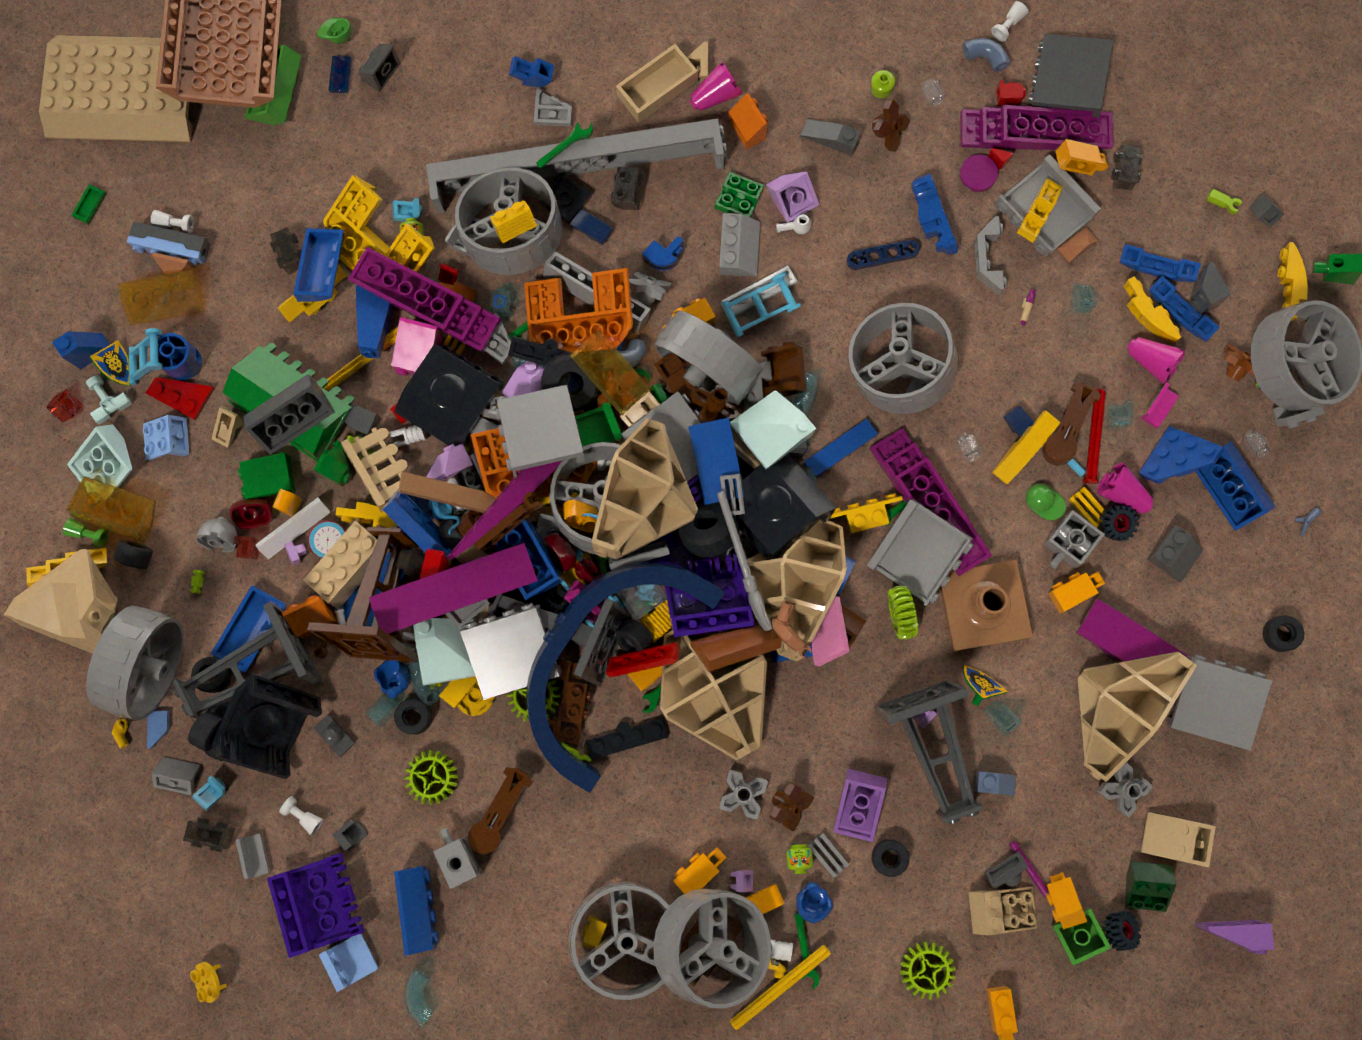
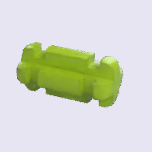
[190,570,205,594]

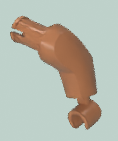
[772,601,812,659]

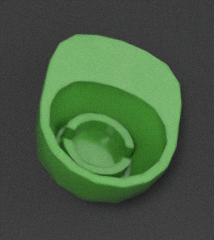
[317,18,352,44]
[1026,483,1066,520]

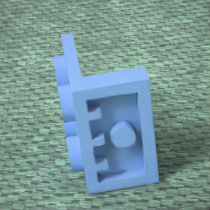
[143,415,189,461]
[319,933,379,992]

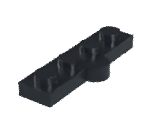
[508,336,588,375]
[586,719,668,760]

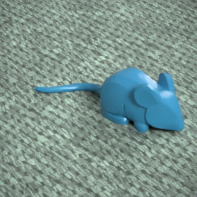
[428,500,460,535]

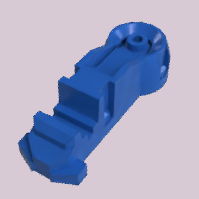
[911,173,958,255]

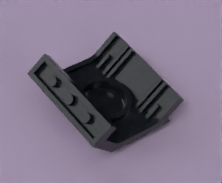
[394,343,505,447]
[728,454,836,560]
[211,674,322,779]

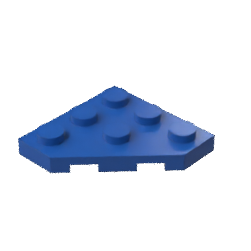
[1139,426,1224,484]

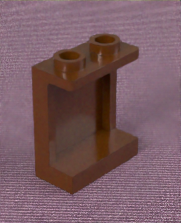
[761,342,806,397]

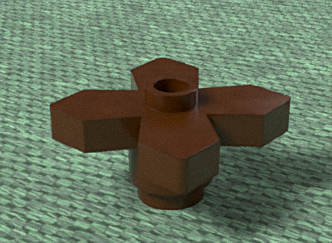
[872,99,910,152]
[690,385,739,423]
[769,782,814,831]

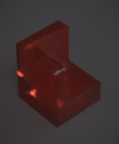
[46,389,83,423]
[234,536,260,560]

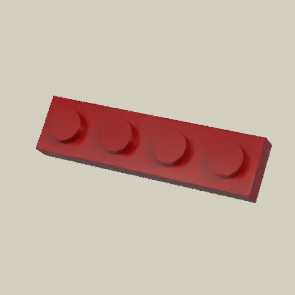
[606,642,681,678]

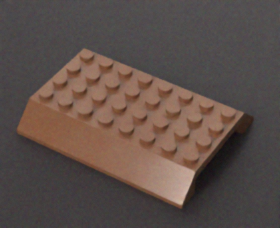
[156,0,282,108]

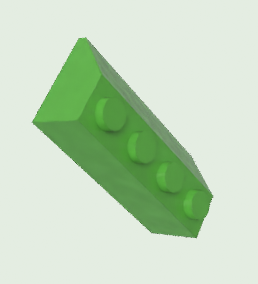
[244,45,301,125]

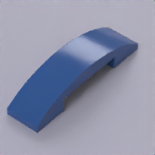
[1119,244,1201,282]
[1149,276,1220,342]

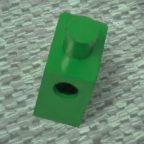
[1312,254,1362,285]

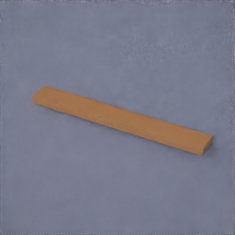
[398,472,552,525]

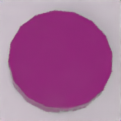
[960,155,998,192]

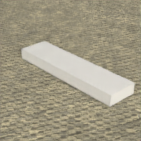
[722,266,797,316]
[256,497,330,560]

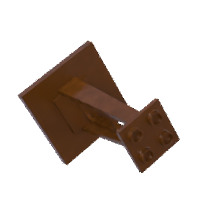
[307,525,419,663]

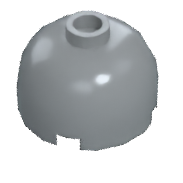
[196,517,238,553]

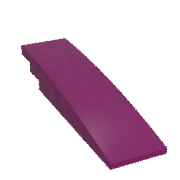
[960,105,1113,150]
[348,247,501,353]
[869,428,992,576]
[447,460,563,559]
[368,543,538,634]
[1076,599,1188,699]

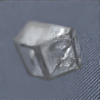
[616,584,667,620]

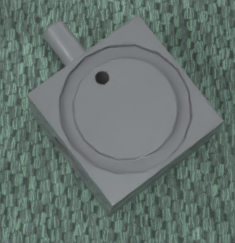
[1043,510,1105,569]
[433,828,483,889]

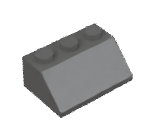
[719,213,760,277]

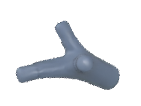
[1295,508,1321,537]

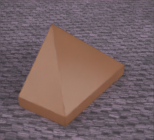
[1057,226,1098,263]
[152,252,195,282]

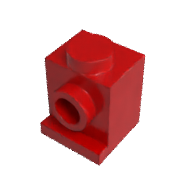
[997,80,1026,106]

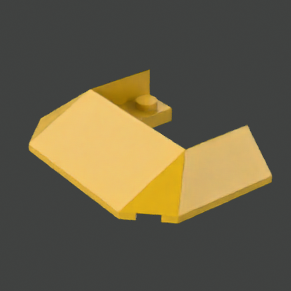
[323,175,435,273]

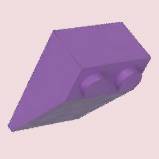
[833,769,887,842]
[1195,920,1275,954]

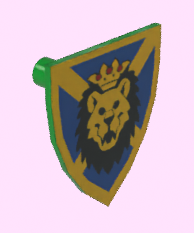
[90,340,130,386]
[963,665,1008,706]

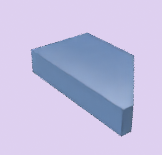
[147,711,170,749]

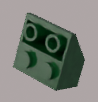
[1125,861,1176,912]

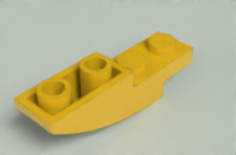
[1277,242,1308,322]
[1123,276,1181,344]
[335,502,399,528]

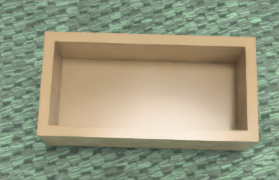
[616,44,698,123]
[303,521,390,609]

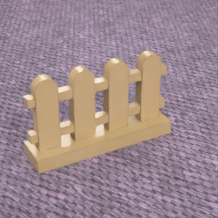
[341,427,408,512]

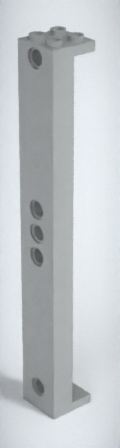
[426,119,727,214]

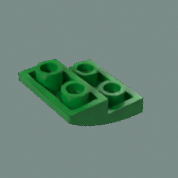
[714,172,764,218]

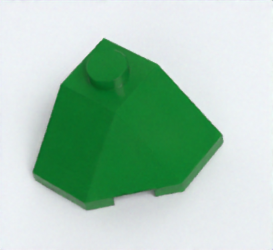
[314,440,352,487]

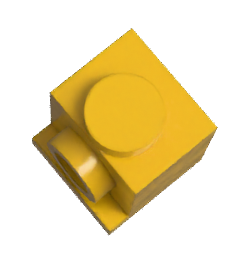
[581,915,608,949]

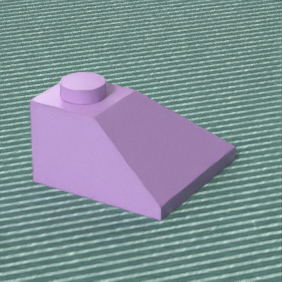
[766,172,819,223]
[503,361,544,398]
[427,444,473,481]

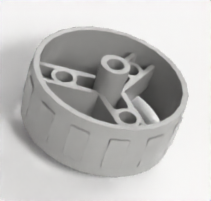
[455,168,562,275]
[1251,300,1362,411]
[849,303,958,414]
[653,311,762,405]
[550,442,621,554]
[86,606,184,720]
[568,882,681,1000]
[654,889,771,1008]

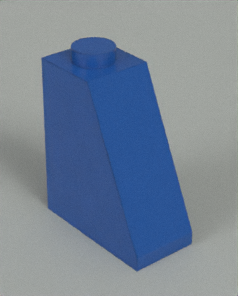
[52,331,110,369]

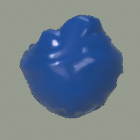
[374,660,410,699]
[796,882,834,924]

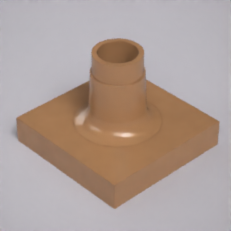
[940,560,1033,652]

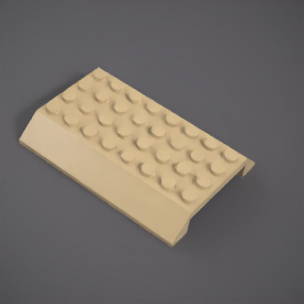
[39,35,193,142]

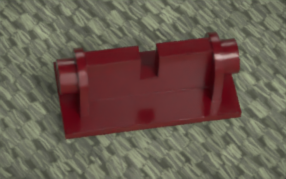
[574,557,602,586]

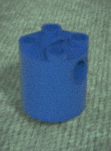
[158,333,202,380]

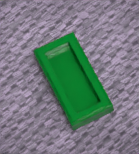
[71,184,107,225]

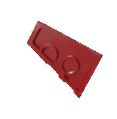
[145,377,215,421]

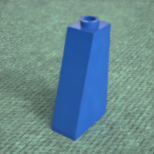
[356,285,395,358]

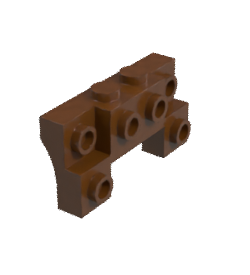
[654,353,728,418]
[547,659,592,744]

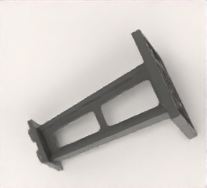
[488,588,631,687]
[173,602,323,719]
[874,680,984,824]

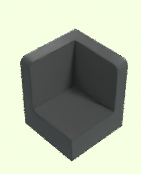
[1249,193,1284,228]
[333,819,368,851]

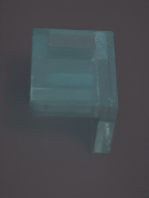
[1107,402,1133,428]

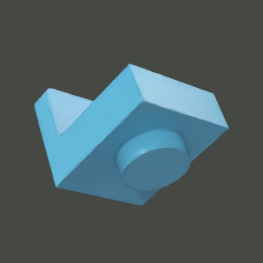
[392,198,422,222]
[192,776,225,811]

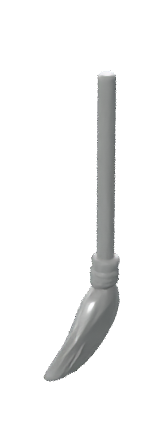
[717,491,773,631]

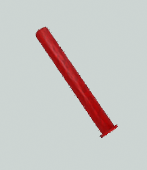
[1083,389,1106,484]

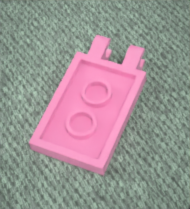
[811,596,850,667]

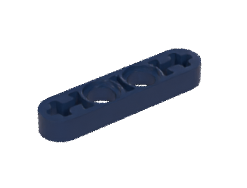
[846,240,919,270]

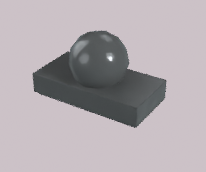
[314,714,355,757]
[985,852,1029,889]

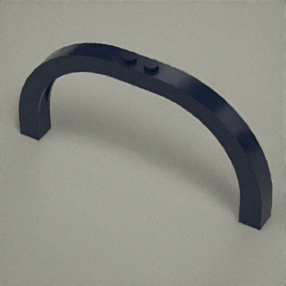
[526,563,725,793]

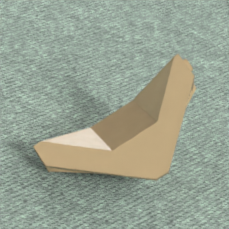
[591,418,698,559]
[747,519,847,662]
[4,549,118,654]
[660,631,767,760]
[1078,652,1197,782]

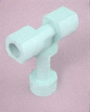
[86,375,132,425]

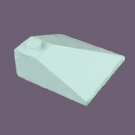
[730,390,816,469]
[67,424,133,507]
[413,618,475,686]

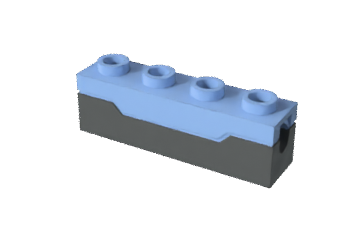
[127,221,210,266]

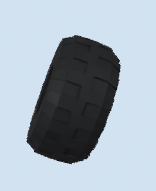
[541,352,600,411]
[679,502,739,558]

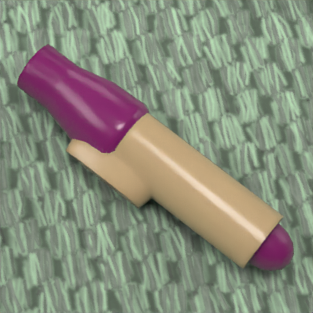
[1020,289,1036,325]

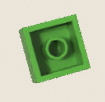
[1051,908,1111,966]

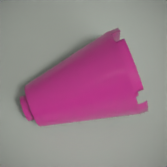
[689,62,742,111]
[1127,337,1185,384]
[1097,462,1153,514]

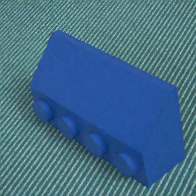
[1194,441,1276,531]
[494,517,565,600]
[394,865,439,956]

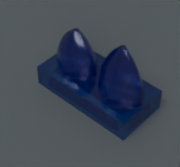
[328,55,352,93]

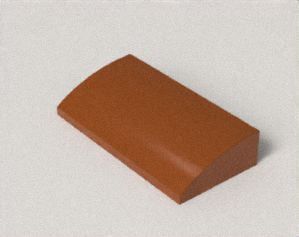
[690,620,782,672]

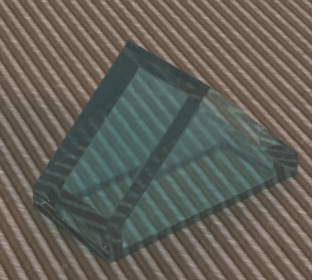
[1070,284,1097,314]
[983,699,1023,736]

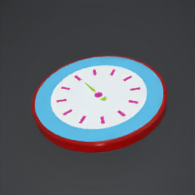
[308,520,345,558]

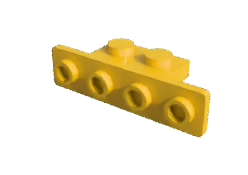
[277,264,347,322]
[830,493,903,533]

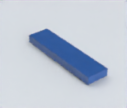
[804,419,878,478]

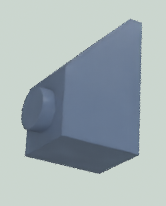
[974,771,1016,796]

